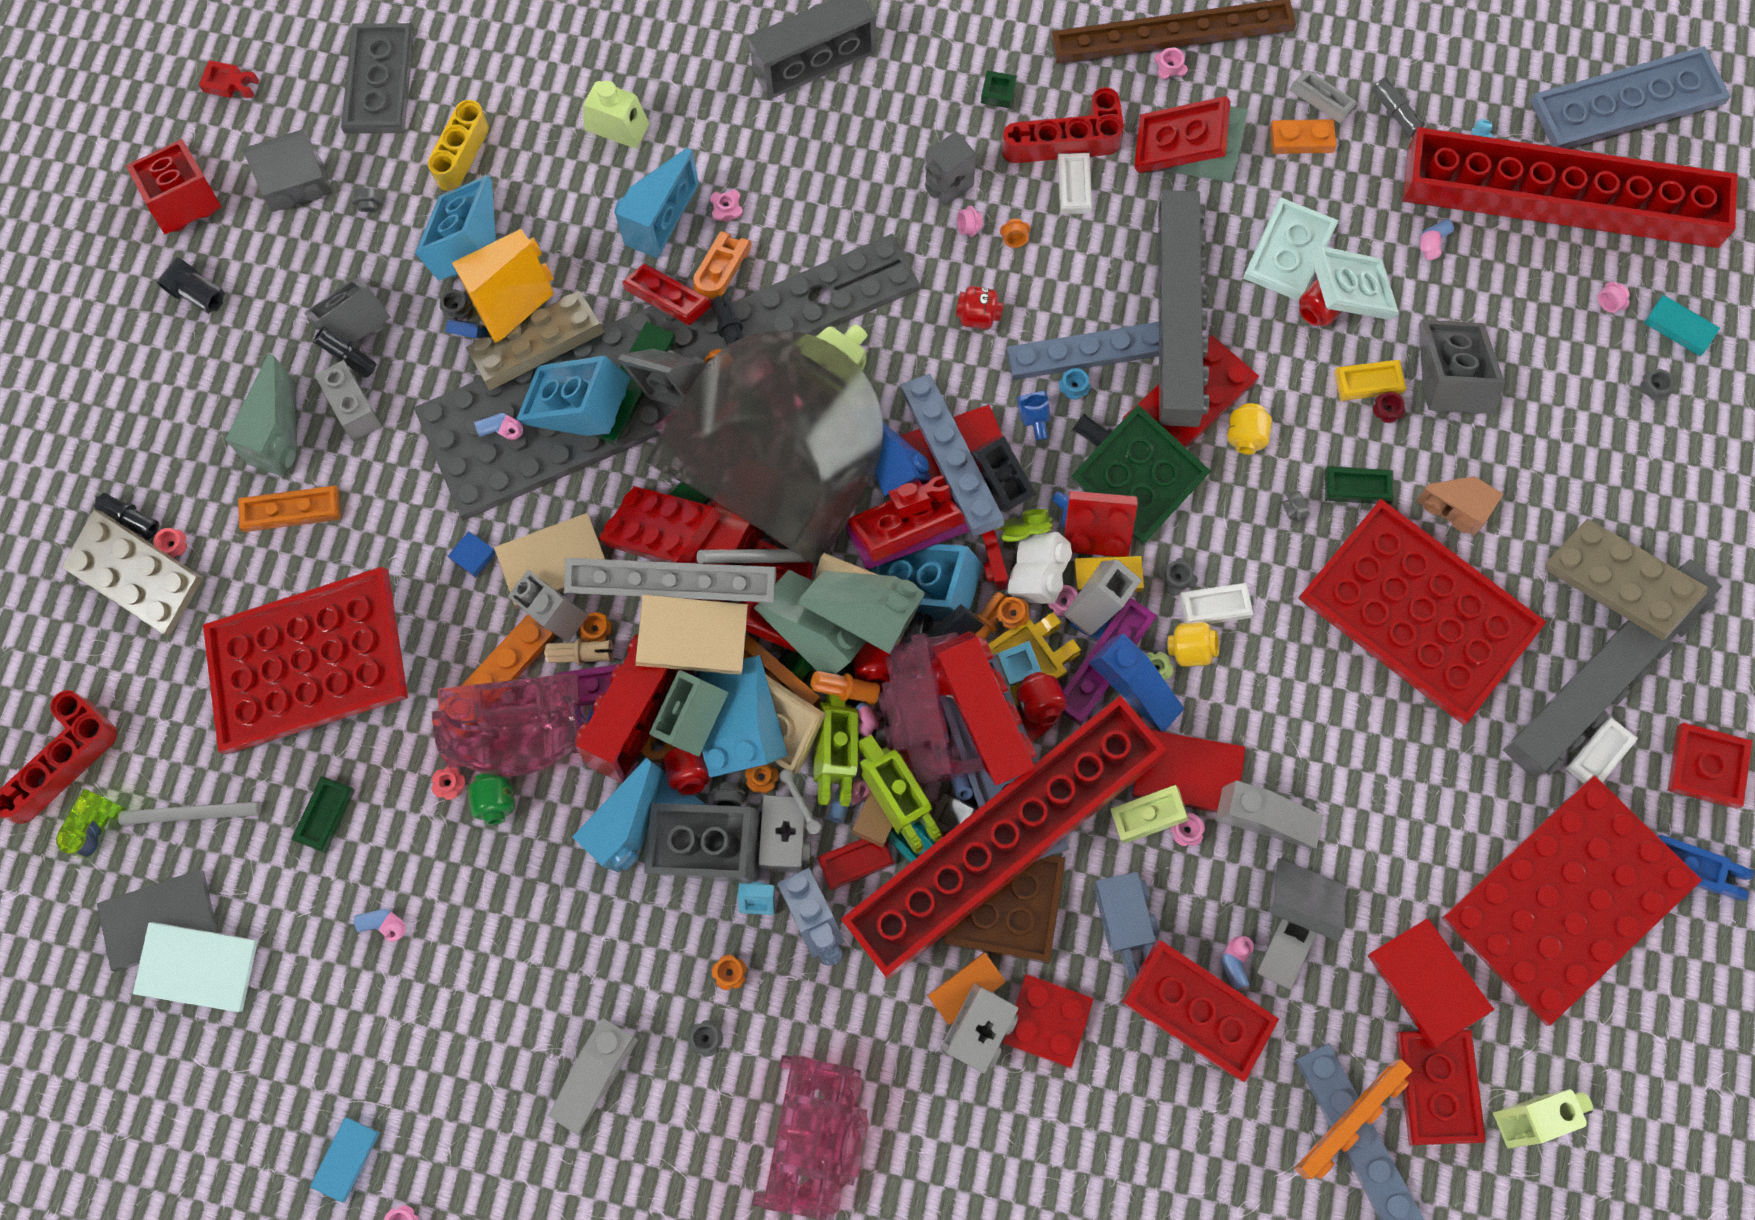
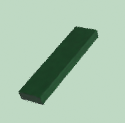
[592,321,676,446]

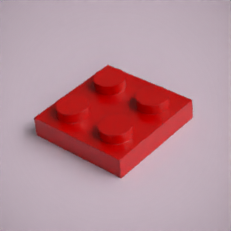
[1063,491,1137,557]
[1667,723,1753,809]
[1002,974,1094,1069]

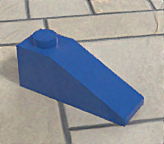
[850,408,931,498]
[1088,633,1185,732]

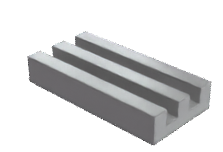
[1290,70,1357,123]

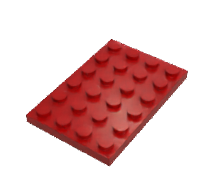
[1298,499,1547,726]
[203,567,408,755]
[1441,775,1702,1026]

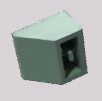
[649,670,729,757]

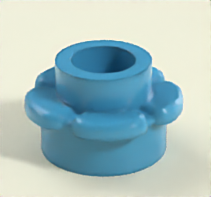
[1059,368,1091,400]

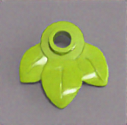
[995,509,1053,542]

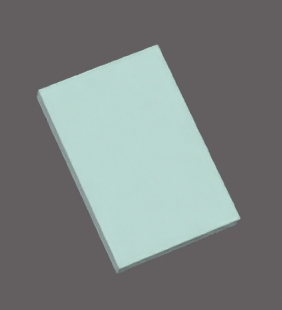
[1243,197,1339,301]
[1310,245,1399,320]
[133,922,258,1012]

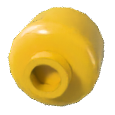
[1227,403,1272,455]
[1167,622,1219,667]

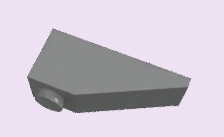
[1215,781,1323,850]
[548,1018,639,1136]

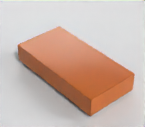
[927,952,1006,1025]

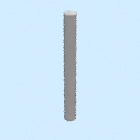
[697,549,814,564]
[118,801,261,825]

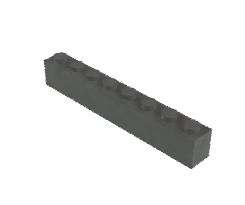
[1158,190,1209,427]
[1503,559,1723,779]

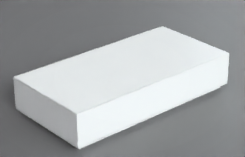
[1058,153,1092,214]
[1179,583,1253,624]
[1565,716,1638,783]

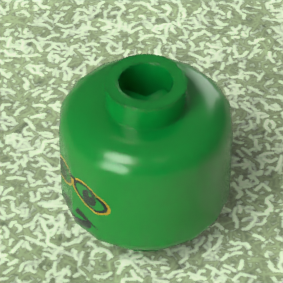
[467,771,516,825]

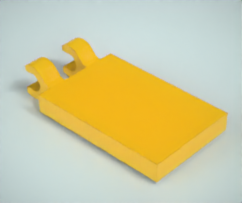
[988,612,1081,708]

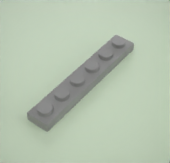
[564,558,776,602]

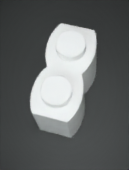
[1008,532,1072,604]

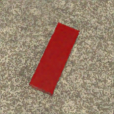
[622,263,712,326]

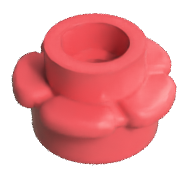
[153,528,187,558]
[431,766,465,800]

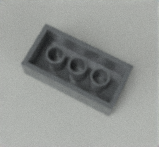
[748,0,877,100]

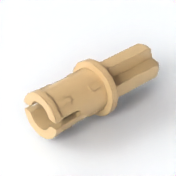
[544,639,614,666]

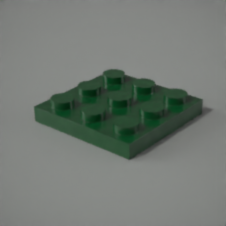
[1070,404,1211,545]

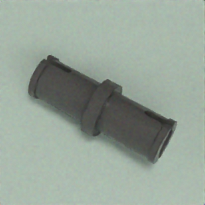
[1371,77,1425,137]

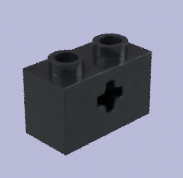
[970,436,1036,511]

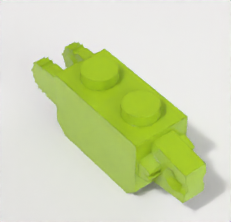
[814,694,858,807]
[858,735,942,853]

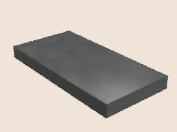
[341,23,415,134]

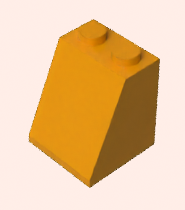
[452,229,554,343]

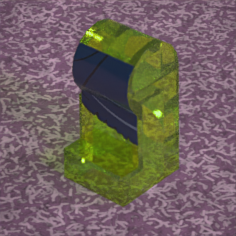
[56,788,126,858]

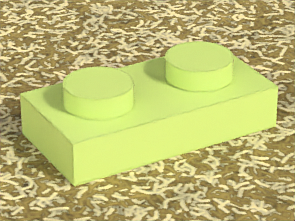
[1110,785,1189,844]

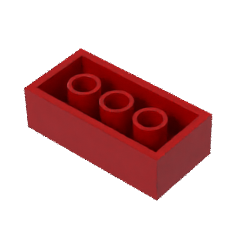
[931,631,1037,786]

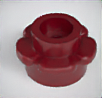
[1372,392,1405,423]

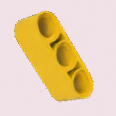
[428,100,489,191]

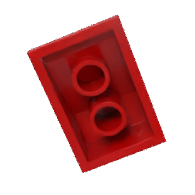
[126,139,222,235]

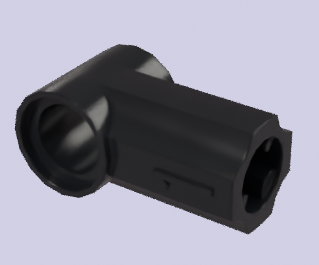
[156,257,225,314]

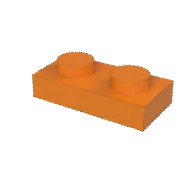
[1270,119,1336,154]

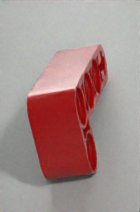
[1002,87,1124,163]
[0,690,117,824]

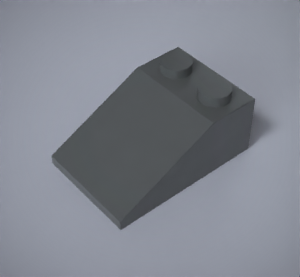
[1419,320,1505,414]
[644,803,762,883]

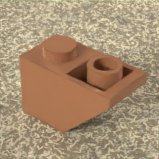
[1417,476,1503,536]

